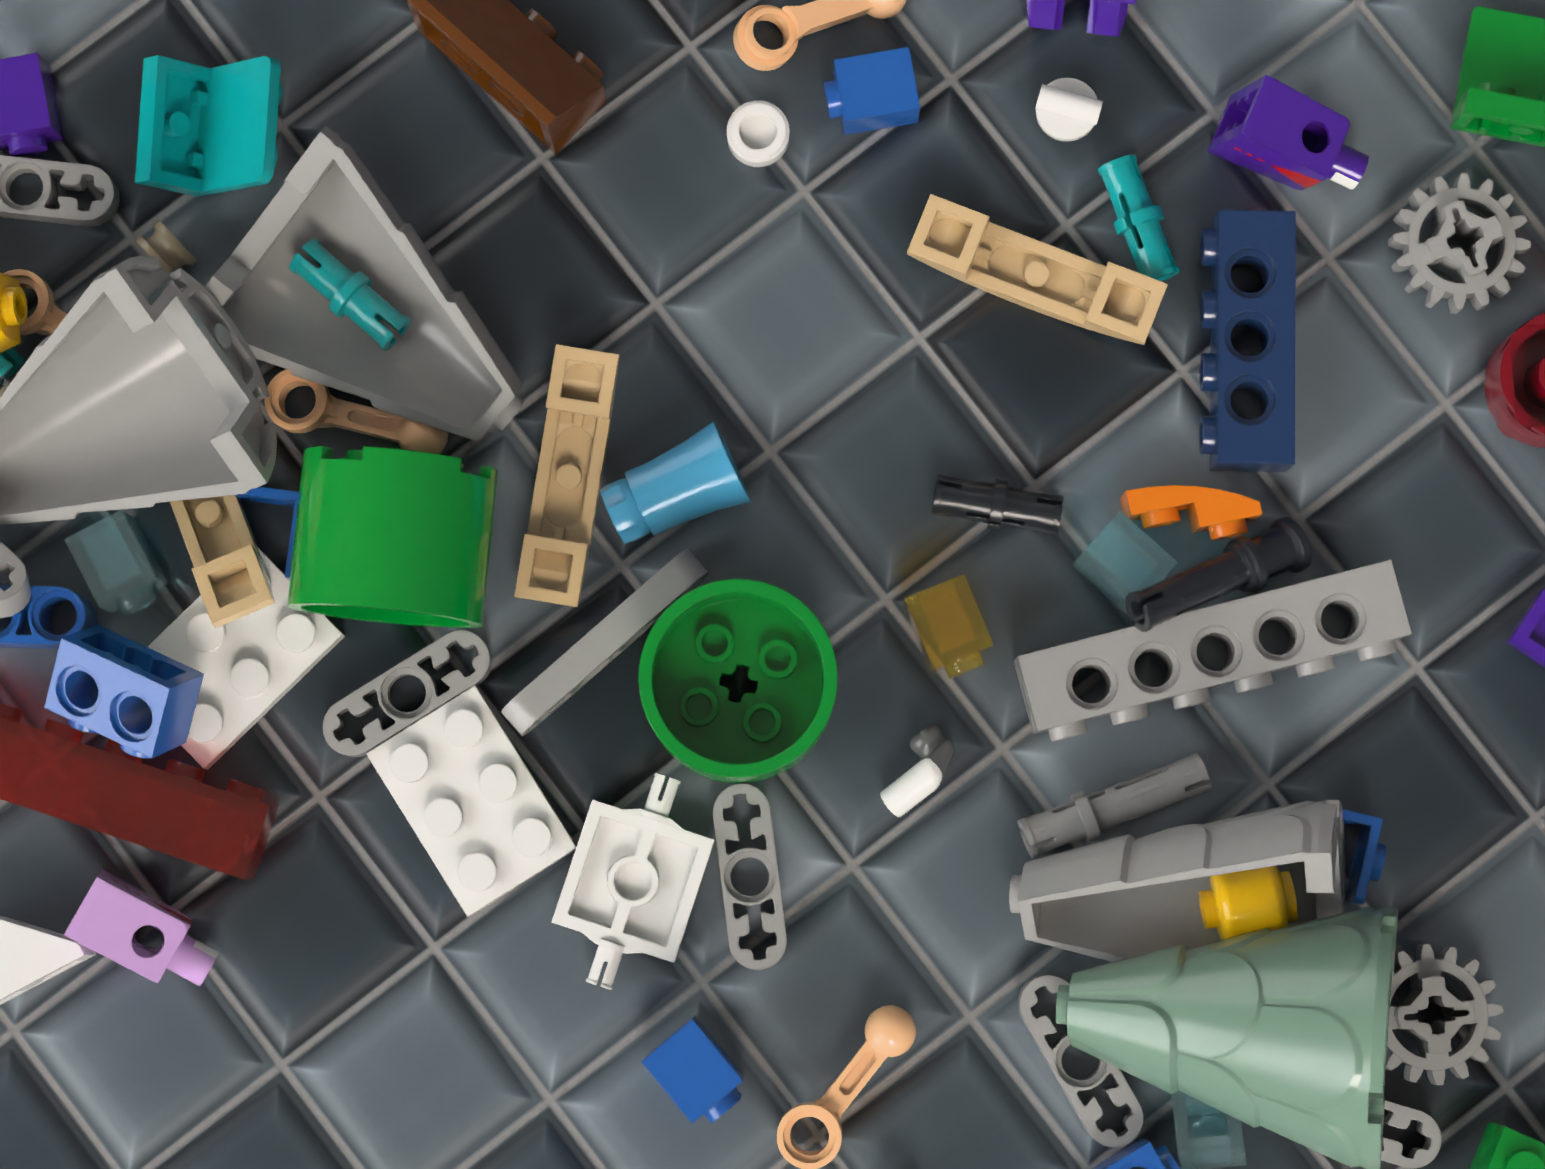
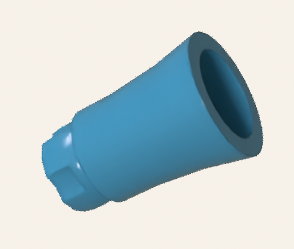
[600,421,751,544]

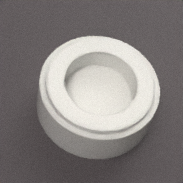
[727,101,790,167]

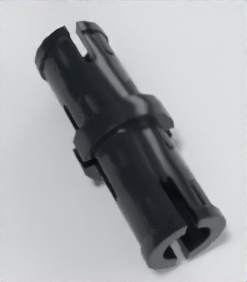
[931,474,1064,536]

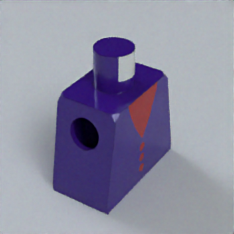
[1207,75,1369,190]

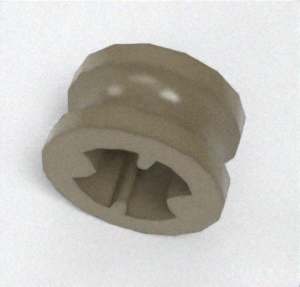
[136,220,198,273]

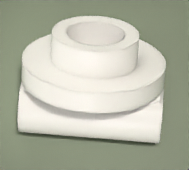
[1035,78,1103,141]

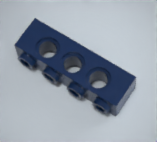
[1199,210,1296,472]

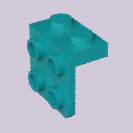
[135,55,282,197]

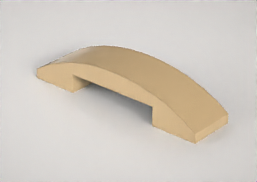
[907,194,1168,345]
[514,344,620,607]
[170,495,275,628]

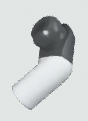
[880,724,955,817]

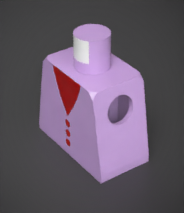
[64,868,219,986]

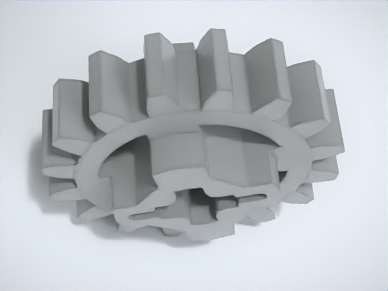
[1388,173,1531,314]
[1386,944,1503,1085]

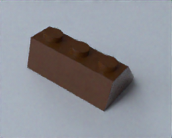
[406,0,607,155]

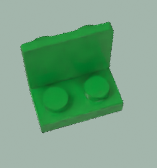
[1450,6,1545,147]

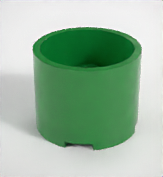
[287,446,498,628]
[638,579,837,784]

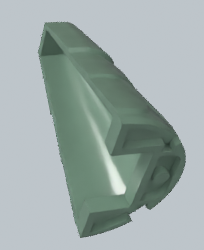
[1056,907,1398,1169]

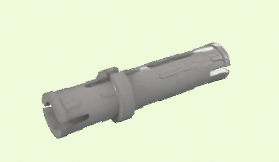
[1017,752,1212,858]

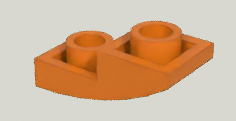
[1119,485,1262,541]

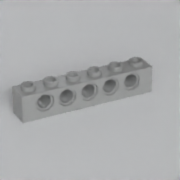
[1014,560,1412,742]

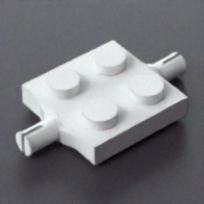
[552,773,715,990]

